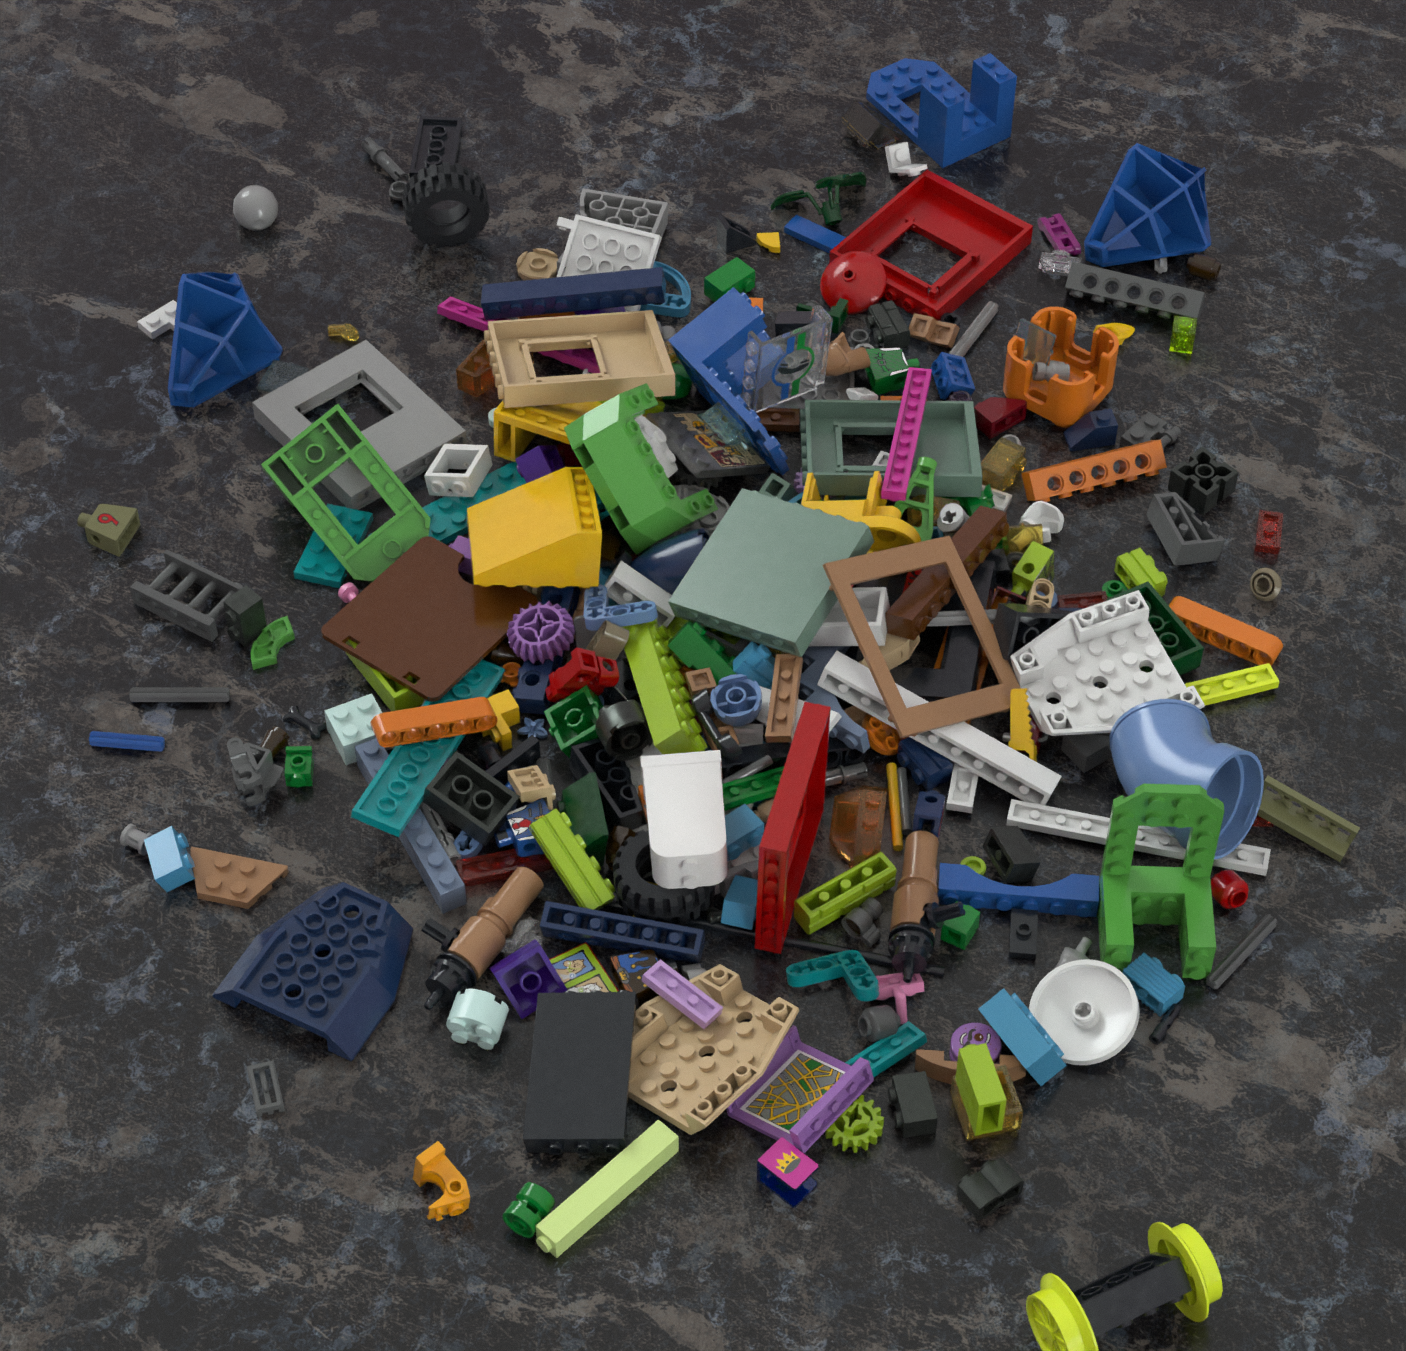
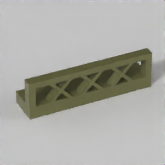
[1257,775,1360,862]

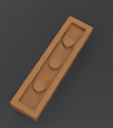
[765,654,803,743]

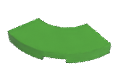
[251,616,295,670]

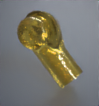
[328,323,359,342]

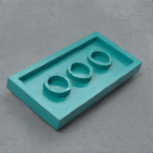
[293,503,373,588]

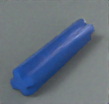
[89,731,165,752]

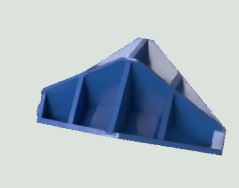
[1084,143,1211,267]
[168,272,283,408]

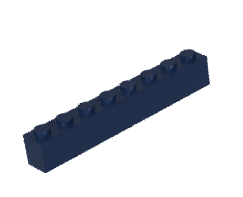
[481,267,666,320]

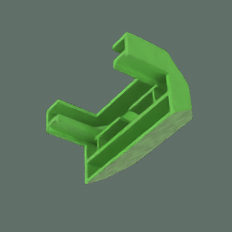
[564,383,718,555]

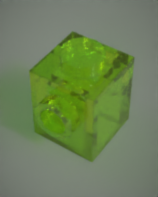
[1169,316,1197,354]

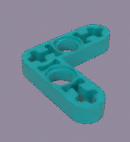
[786,950,880,1002]

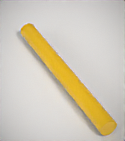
[886,763,903,851]

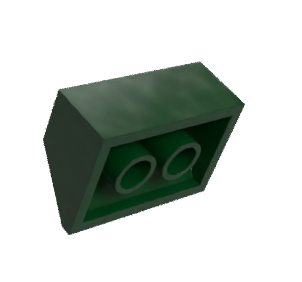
[557,772,609,867]

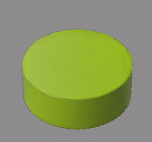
[960,856,986,877]

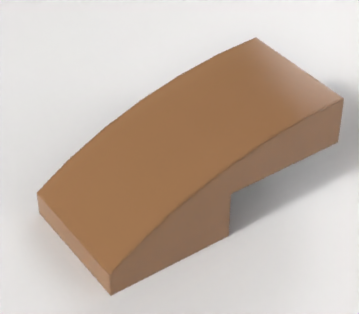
[909,313,960,349]

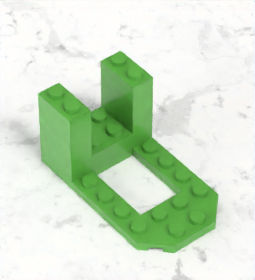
[261,404,431,582]
[1097,783,1224,980]

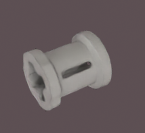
[120,824,154,856]

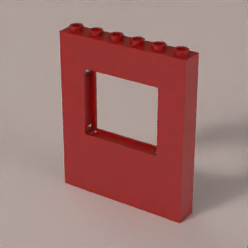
[829,170,1033,321]
[755,702,831,954]

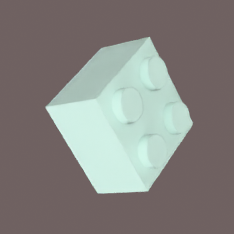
[324,693,393,765]

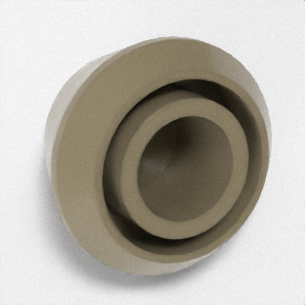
[1250,568,1282,601]

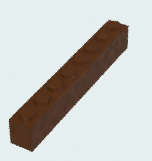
[885,506,1009,641]

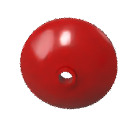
[820,251,887,315]

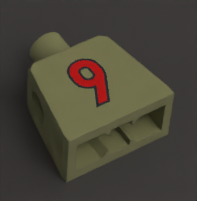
[77,504,140,557]

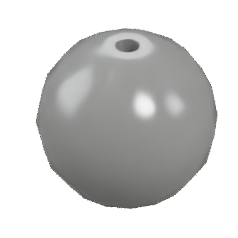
[233,185,278,231]

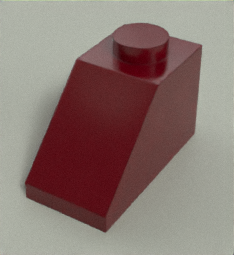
[974,397,1027,439]

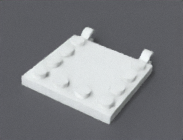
[557,214,662,312]

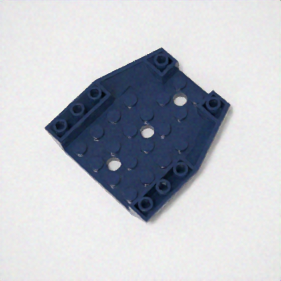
[212,882,413,1062]

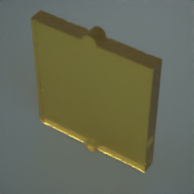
[1002,523,1043,565]

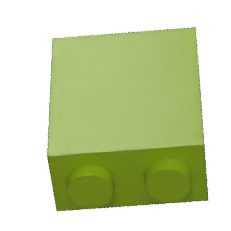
[955,1043,1007,1136]

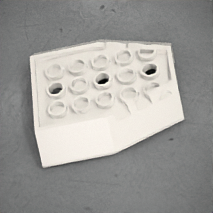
[1010,590,1205,736]

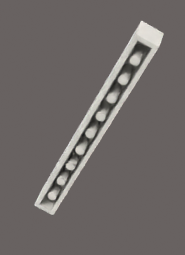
[817,651,1062,805]

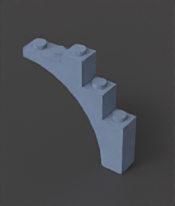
[799,646,870,753]

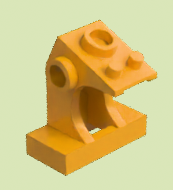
[413,1141,470,1221]

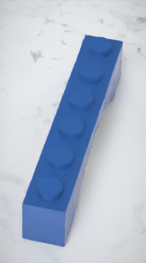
[937,863,1099,917]

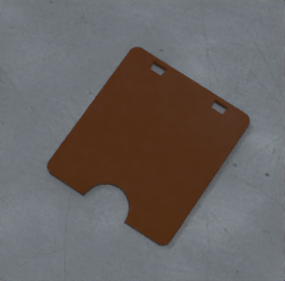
[321,536,538,702]

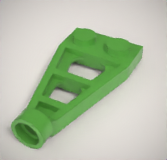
[894,457,937,542]

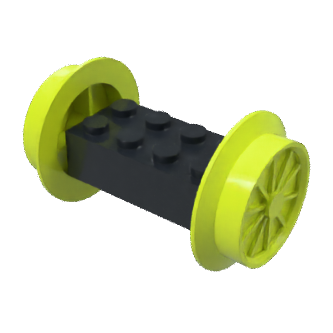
[1026,1222,1223,1351]

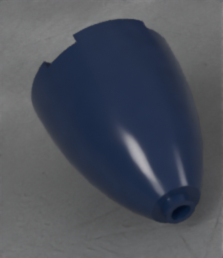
[630,527,710,595]

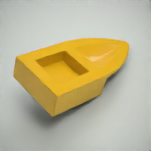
[1093,323,1135,345]

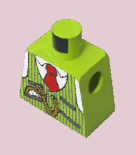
[1011,541,1054,598]

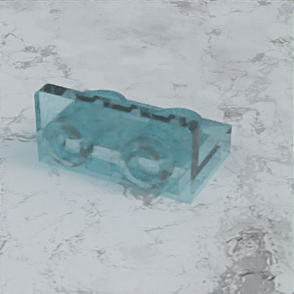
[701,402,752,450]

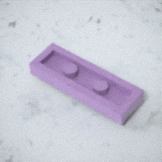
[641,959,723,1029]

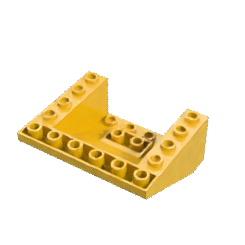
[493,400,647,462]
[467,467,602,589]

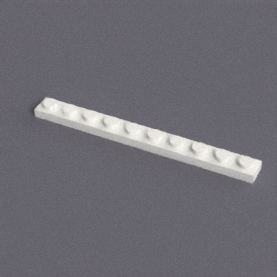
[1006,799,1271,876]

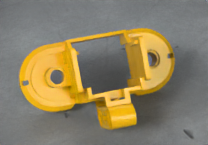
[801,471,921,554]

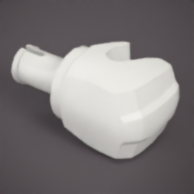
[1008,501,1064,552]

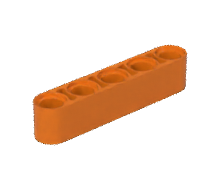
[1169,596,1283,666]
[370,697,498,747]

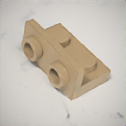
[507,765,556,810]

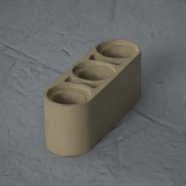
[586,620,630,668]

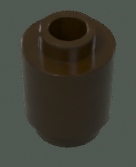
[1186,253,1221,280]

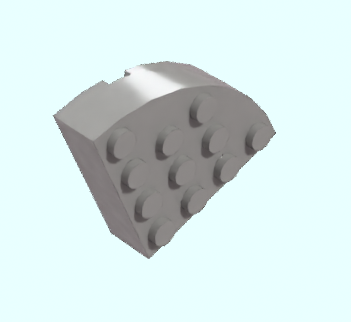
[580,188,668,237]

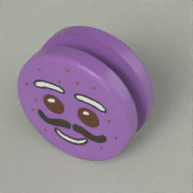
[949,1023,1002,1064]

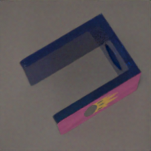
[757,1137,818,1208]

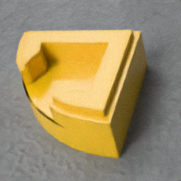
[756,232,780,253]

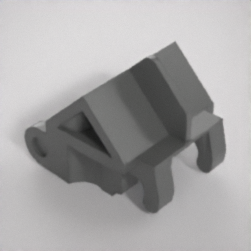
[227,737,284,807]

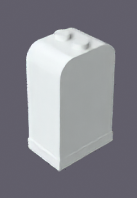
[641,750,728,889]

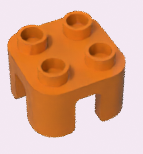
[1003,307,1119,428]

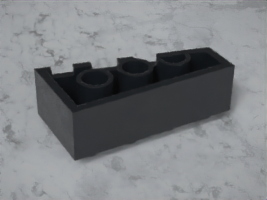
[569,738,643,831]

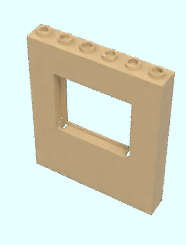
[484,310,675,408]

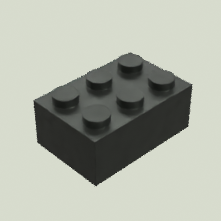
[422,751,520,846]

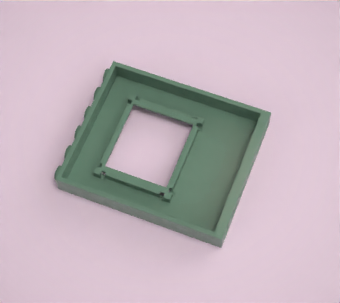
[800,400,982,497]

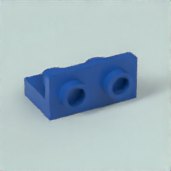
[931,352,976,400]

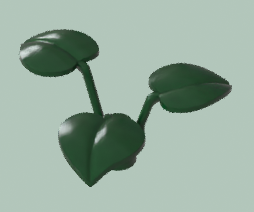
[770,172,867,226]

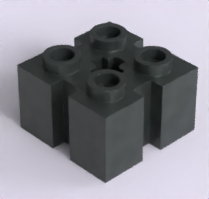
[1167,447,1239,515]

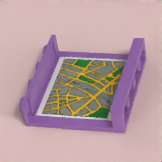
[726,1025,874,1153]

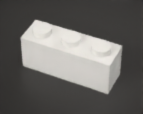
[604,561,675,628]

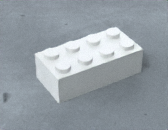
[809,587,890,646]

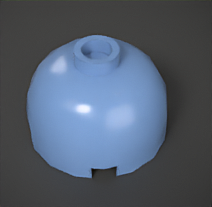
[710,674,762,727]

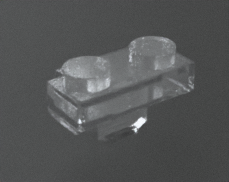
[1039,249,1081,276]
[501,917,542,958]

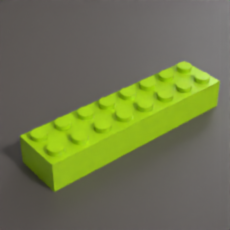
[622,619,707,755]

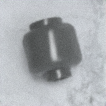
[858,1005,901,1043]

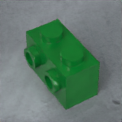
[704,257,755,302]

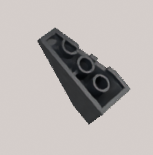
[993,603,1073,661]

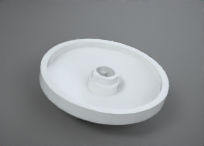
[1029,959,1139,1065]

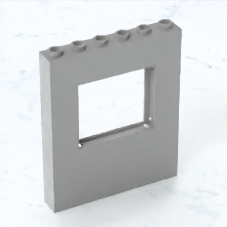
[252,340,467,510]

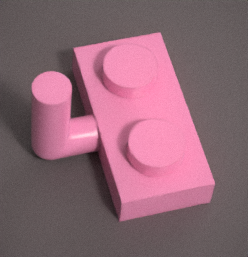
[865,973,924,1024]

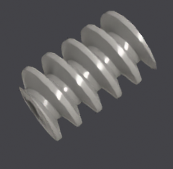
[937,503,970,538]

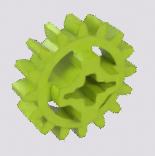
[825,1094,884,1153]

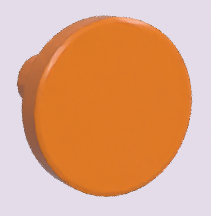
[862,713,909,755]

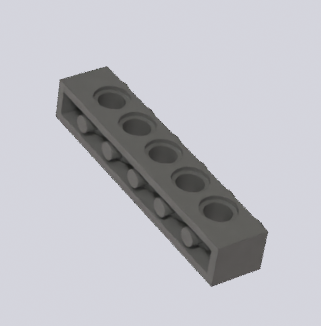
[1065,261,1205,324]

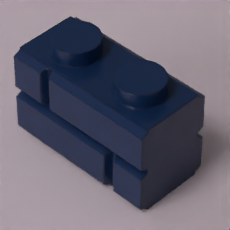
[897,737,953,791]

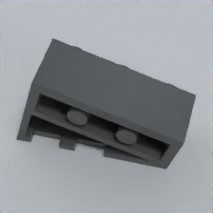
[1146,492,1226,566]

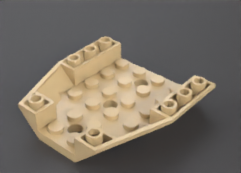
[628,964,799,1135]

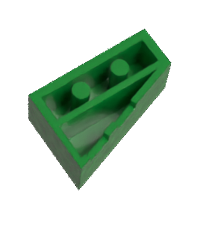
[668,619,736,686]

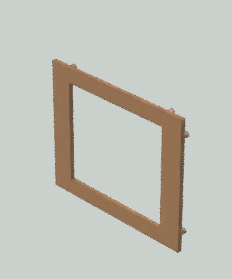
[823,535,1020,738]

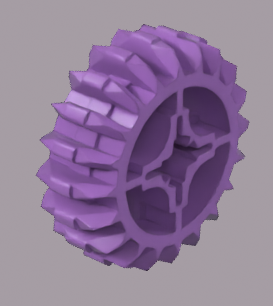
[507,601,575,664]

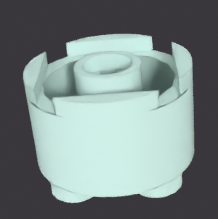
[446,989,509,1050]

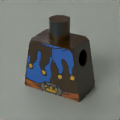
[610,949,678,1007]

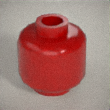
[1211,870,1249,909]

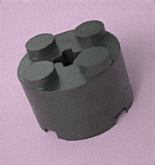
[595,700,653,761]

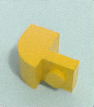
[481,689,520,751]

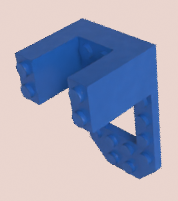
[866,53,1017,168]
[668,287,789,475]

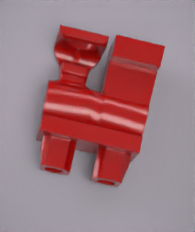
[545,647,619,702]

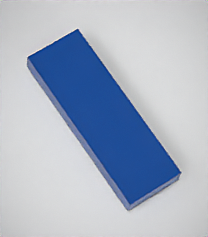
[784,215,846,254]

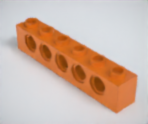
[1021,440,1167,502]

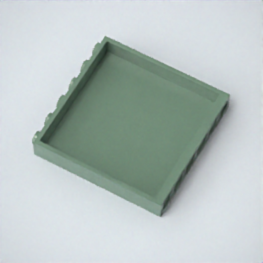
[668,488,874,657]

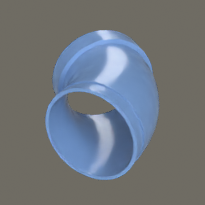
[1109,699,1264,859]

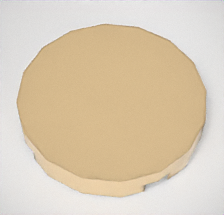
[516,248,558,280]

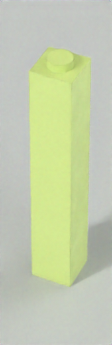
[536,1119,679,1258]

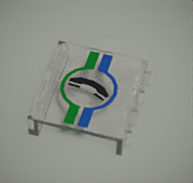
[741,305,833,413]

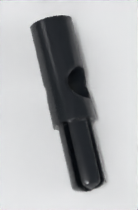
[1149,1004,1181,1045]

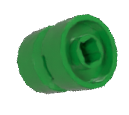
[502,1182,555,1238]

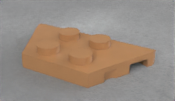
[190,846,289,909]

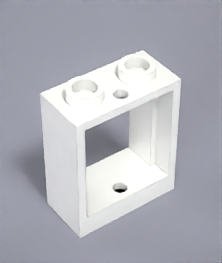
[424,444,493,497]

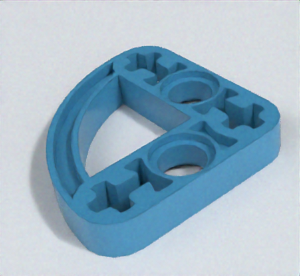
[640,261,691,317]

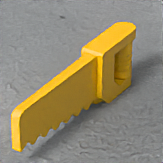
[1008,688,1037,762]

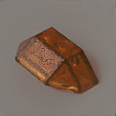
[829,785,888,868]

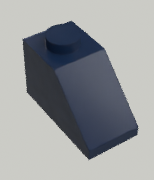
[1064,409,1118,452]

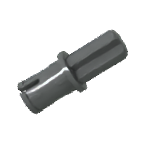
[826,762,868,786]

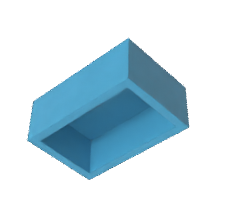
[978,988,1067,1086]

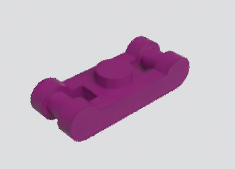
[1037,213,1081,259]

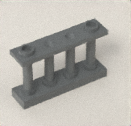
[130,550,243,642]

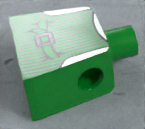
[864,348,920,395]

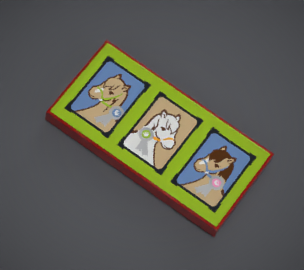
[549,942,619,992]

